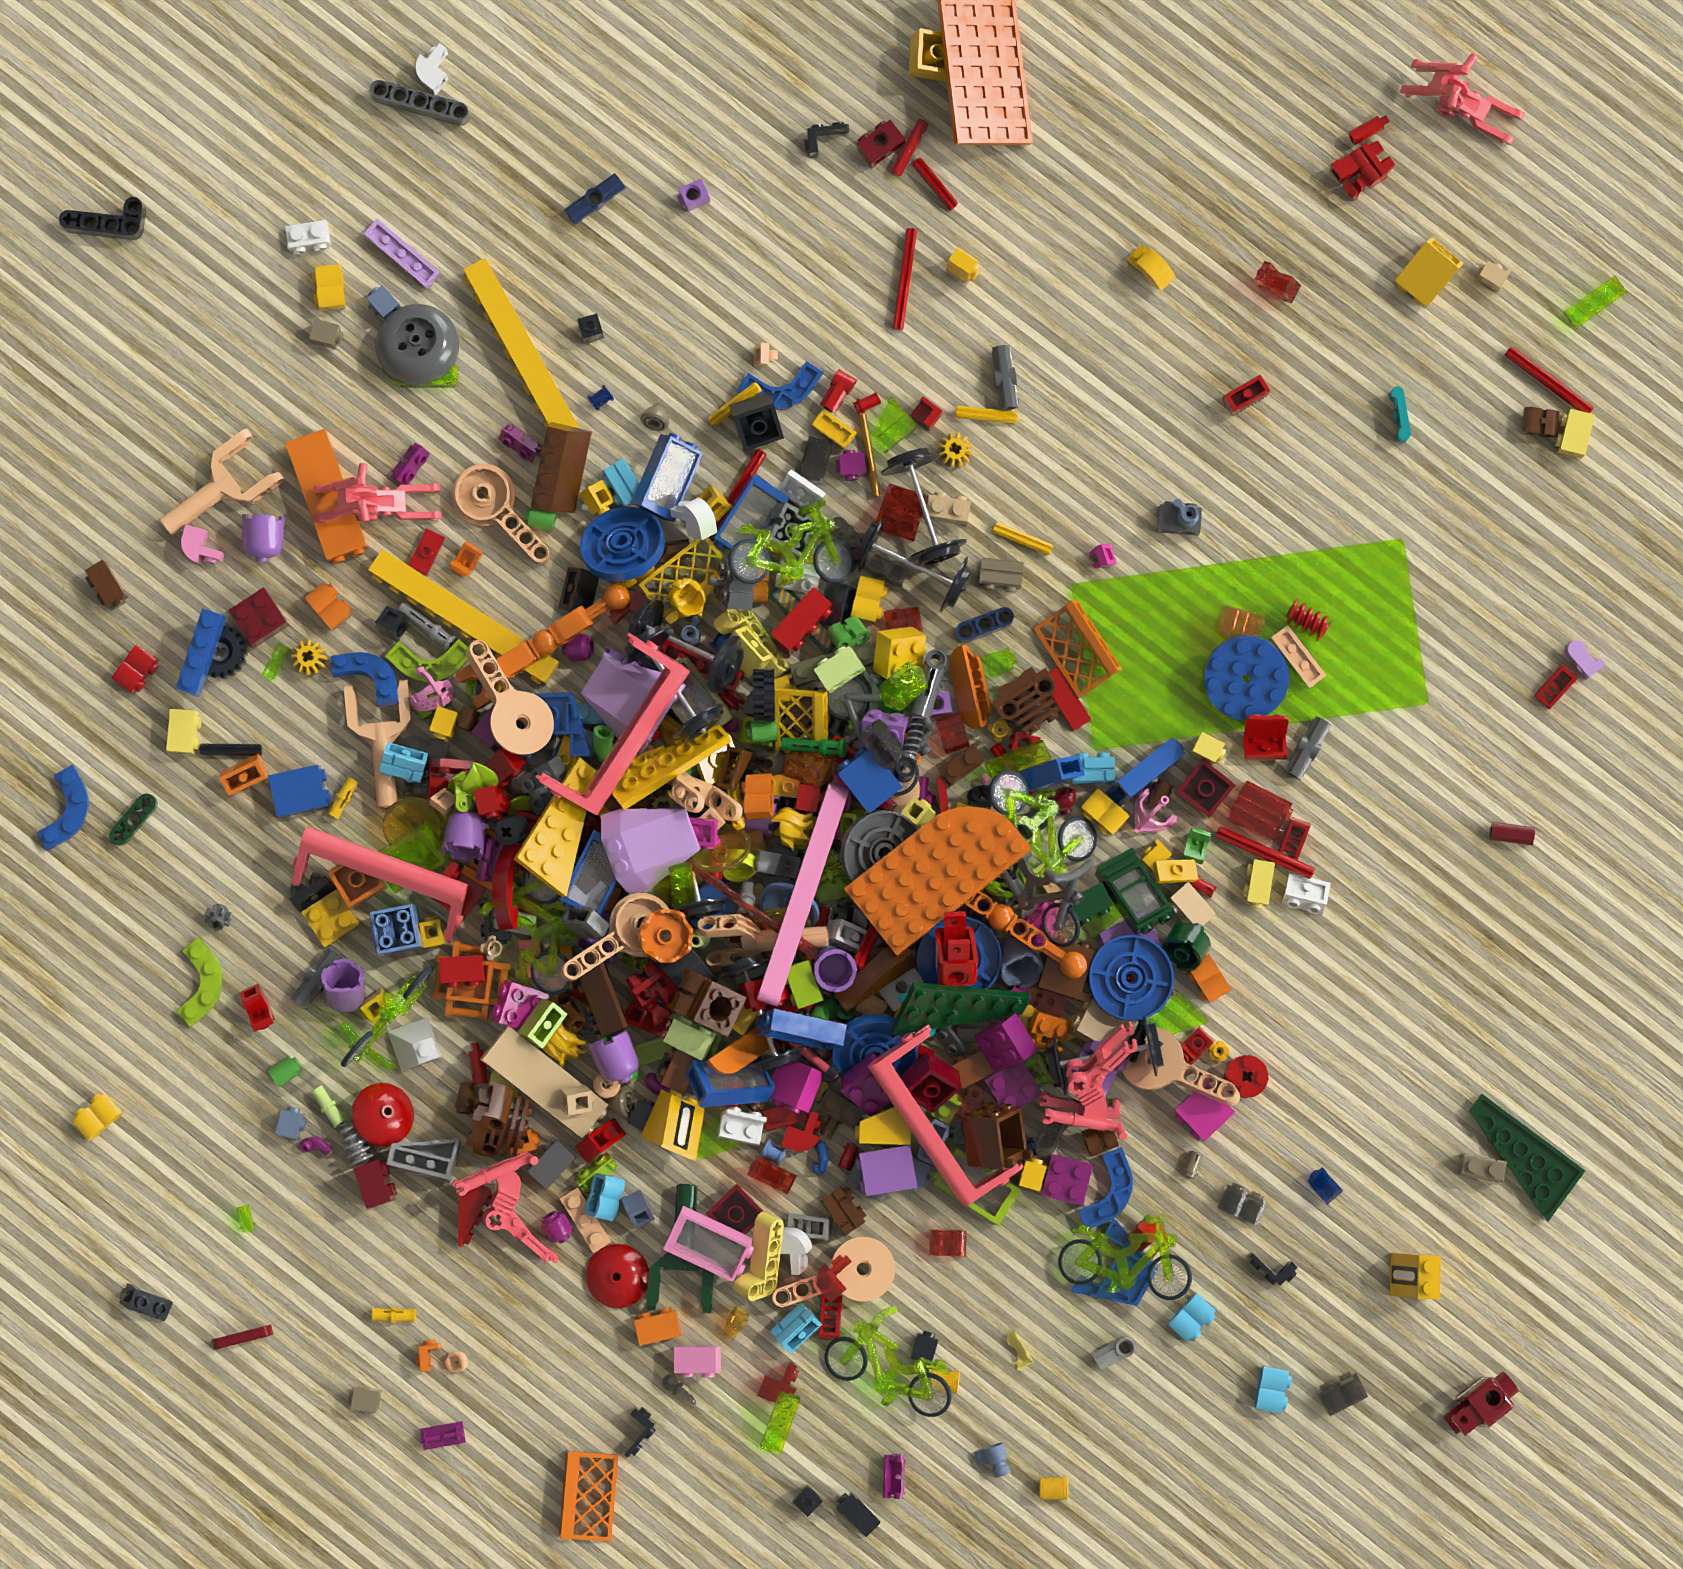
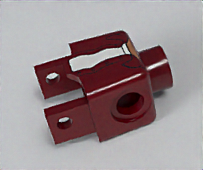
[1443,1371,1519,1436]

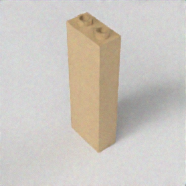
[480,1026,608,1139]

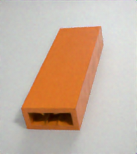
[285,428,369,564]

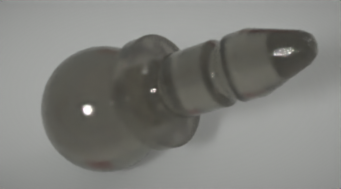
[662,1374,696,1405]

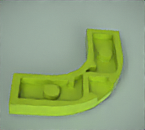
[385,639,474,682]
[177,937,223,1027]

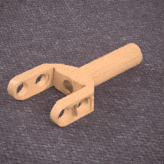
[160,429,285,535]
[344,680,412,808]
[645,744,742,822]
[698,914,829,971]

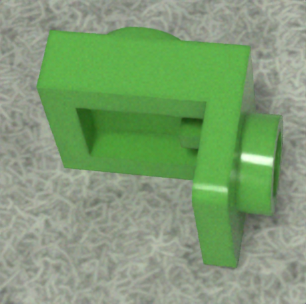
[1182,828,1211,864]

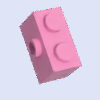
[674,1346,721,1377]

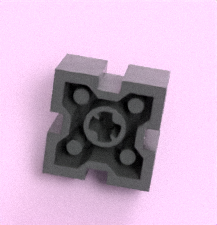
[759,502,820,562]
[708,557,759,611]
[516,755,567,816]

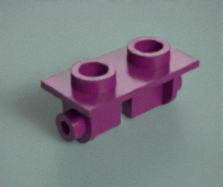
[499,424,542,463]
[391,443,430,485]
[475,838,504,883]
[420,1421,466,1450]
[883,1454,906,1499]

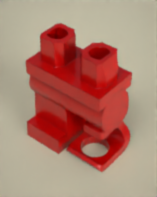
[1330,141,1395,201]
[626,961,680,1027]

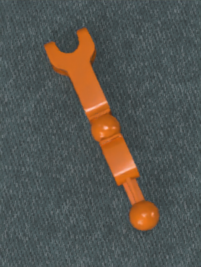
[455,584,630,710]
[963,891,1087,978]

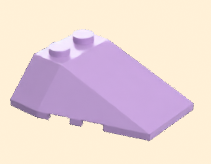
[581,657,686,755]
[601,808,700,894]

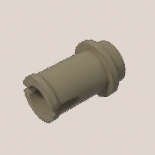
[1182,1150,1203,1179]

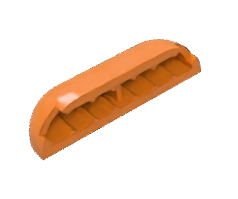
[949,645,992,729]
[706,1028,774,1075]

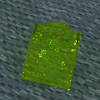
[984,647,1017,676]

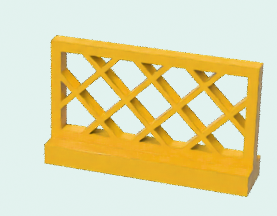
[638,537,723,624]
[775,689,828,777]

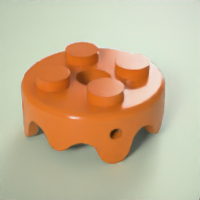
[638,909,693,963]

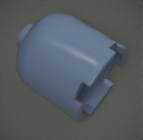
[1000,934,1044,988]

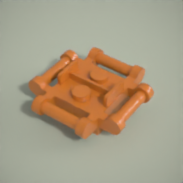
[430,941,511,1021]

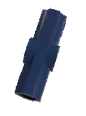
[564,173,626,225]

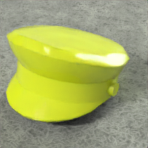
[722,850,757,882]

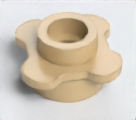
[479,935,502,961]

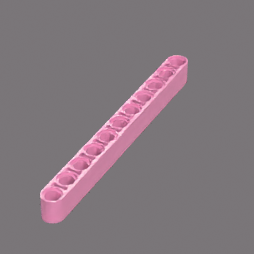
[757,783,849,1006]

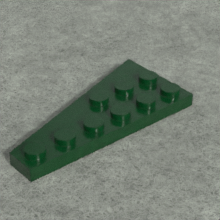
[890,982,1030,1035]
[1468,1094,1585,1222]

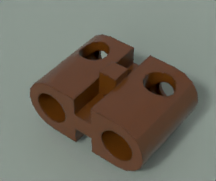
[1522,407,1560,438]

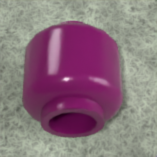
[562,634,594,662]
[541,1211,572,1244]

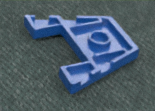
[520,693,591,758]
[1071,1219,1158,1306]

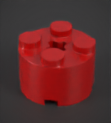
[1224,1055,1269,1098]

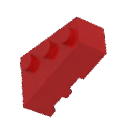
[771,587,832,657]

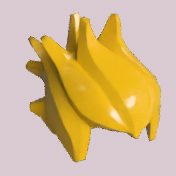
[665,578,706,619]
[771,807,815,851]
[541,1022,586,1068]

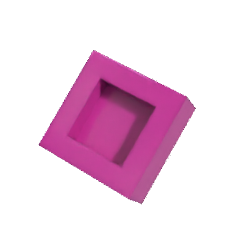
[1089,544,1117,568]

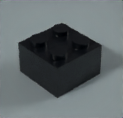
[729,392,784,452]

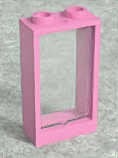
[663,1206,754,1282]

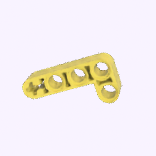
[714,609,788,679]
[733,1211,784,1301]

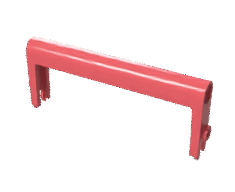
[536,633,690,815]
[292,826,468,943]
[868,1025,1024,1207]

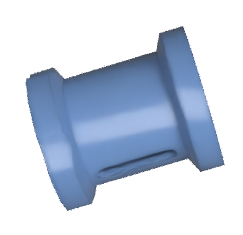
[760,1139,787,1166]

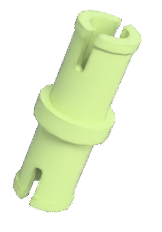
[311,1086,346,1128]

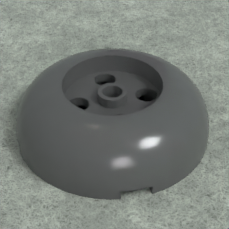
[375,304,460,386]

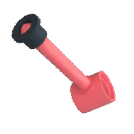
[773,1039,843,1084]

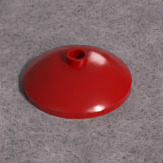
[351,1083,414,1147]
[586,1244,649,1308]

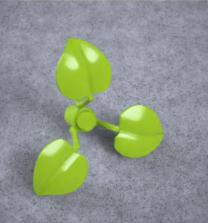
[443,762,534,828]

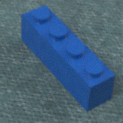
[175,608,226,698]

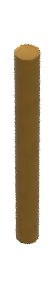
[858,414,881,497]

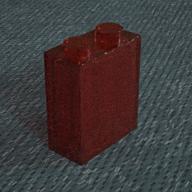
[1226,780,1293,842]

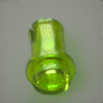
[236,1205,256,1233]

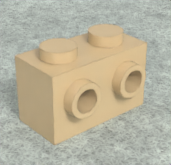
[927,492,971,526]
[1167,882,1216,926]

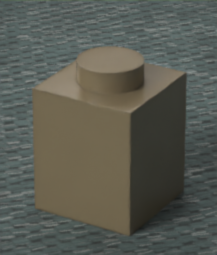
[309,319,343,349]
[348,1386,382,1413]

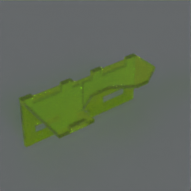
[262,643,291,681]

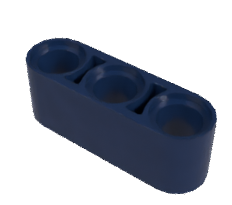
[955,607,1014,643]

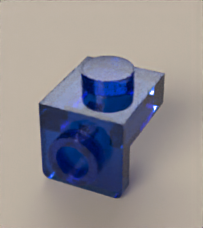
[1307,1167,1343,1205]

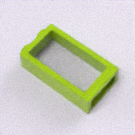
[932,1148,1021,1226]

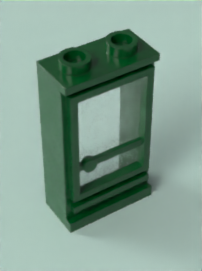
[1095,847,1174,935]

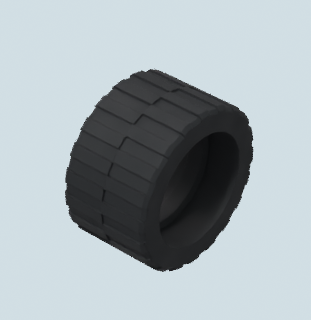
[656,949,718,992]

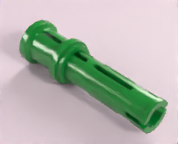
[781,737,847,759]

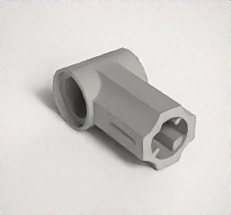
[1092,1336,1135,1371]

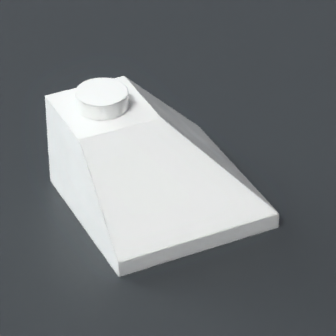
[388,1017,442,1072]

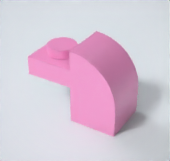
[181,524,225,565]

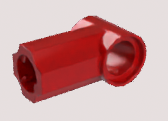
[820,369,857,414]

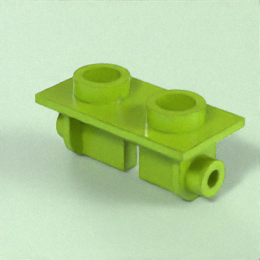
[574,1152,618,1192]

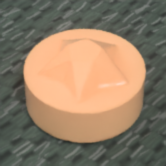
[445,1351,468,1373]

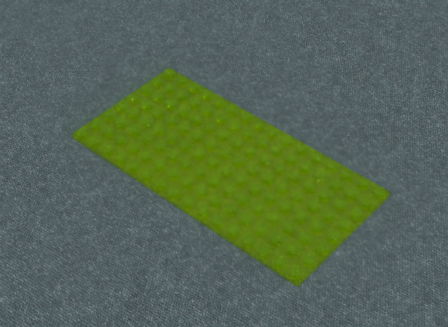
[1071,539,1428,750]

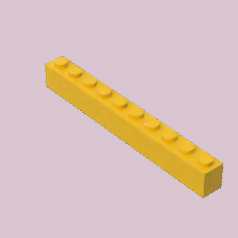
[463,258,579,430]
[368,549,560,685]

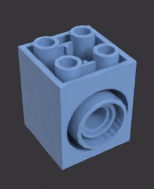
[370,904,424,956]

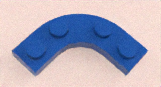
[737,361,824,410]
[331,652,399,707]
[37,765,89,851]
[1078,1147,1133,1230]

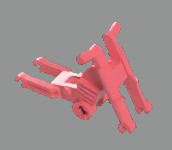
[1399,53,1525,145]
[314,463,442,523]
[1039,1022,1137,1140]
[452,1152,558,1264]

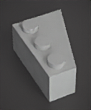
[386,1138,461,1183]

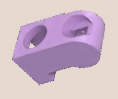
[1565,640,1605,680]

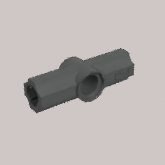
[992,345,1018,411]
[1285,716,1331,780]
[291,947,343,1010]

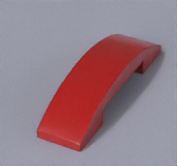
[492,844,522,930]

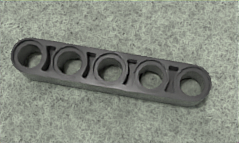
[370,80,470,126]

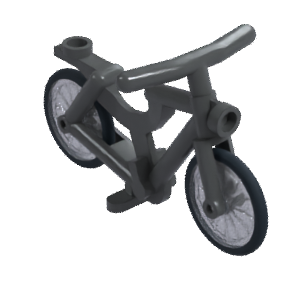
[828,671,937,796]
[994,851,1094,947]

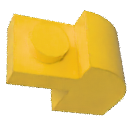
[1127,245,1176,291]

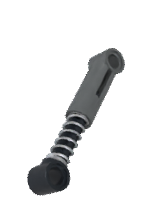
[893,649,947,783]

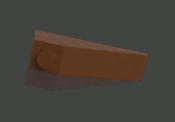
[834,940,917,1011]

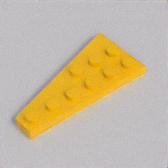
[595,725,732,810]
[514,758,596,898]

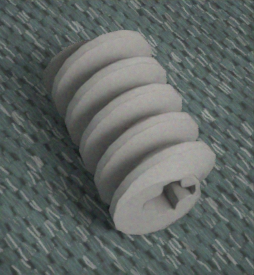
[336,1121,374,1167]

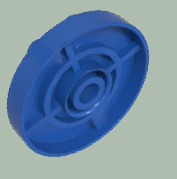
[580,507,665,582]
[1203,635,1289,721]
[916,915,1002,989]
[1087,935,1174,1021]
[832,1014,918,1077]

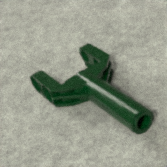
[647,1184,714,1314]

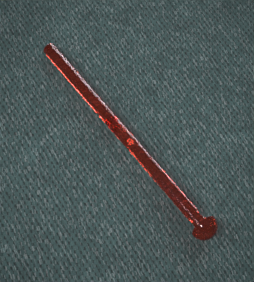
[682,858,818,960]

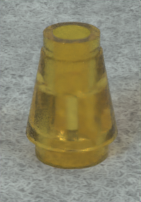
[722,1307,749,1340]

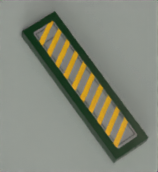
[768,587,835,654]

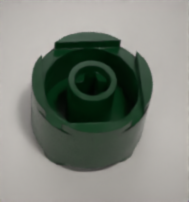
[1162,922,1211,971]

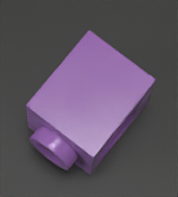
[677,179,711,212]
[931,691,952,717]

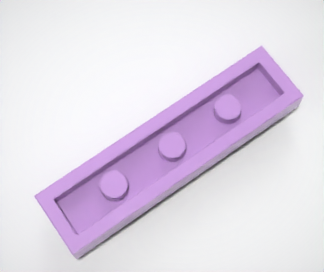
[364,218,441,289]

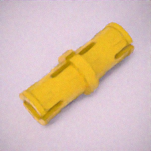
[327,776,359,820]
[372,1307,416,1324]

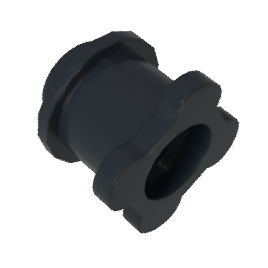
[828,713,849,738]

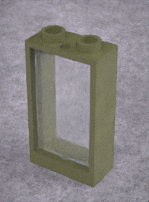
[671,657,735,727]

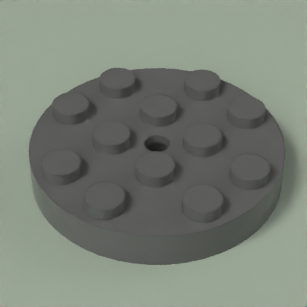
[840,810,919,883]

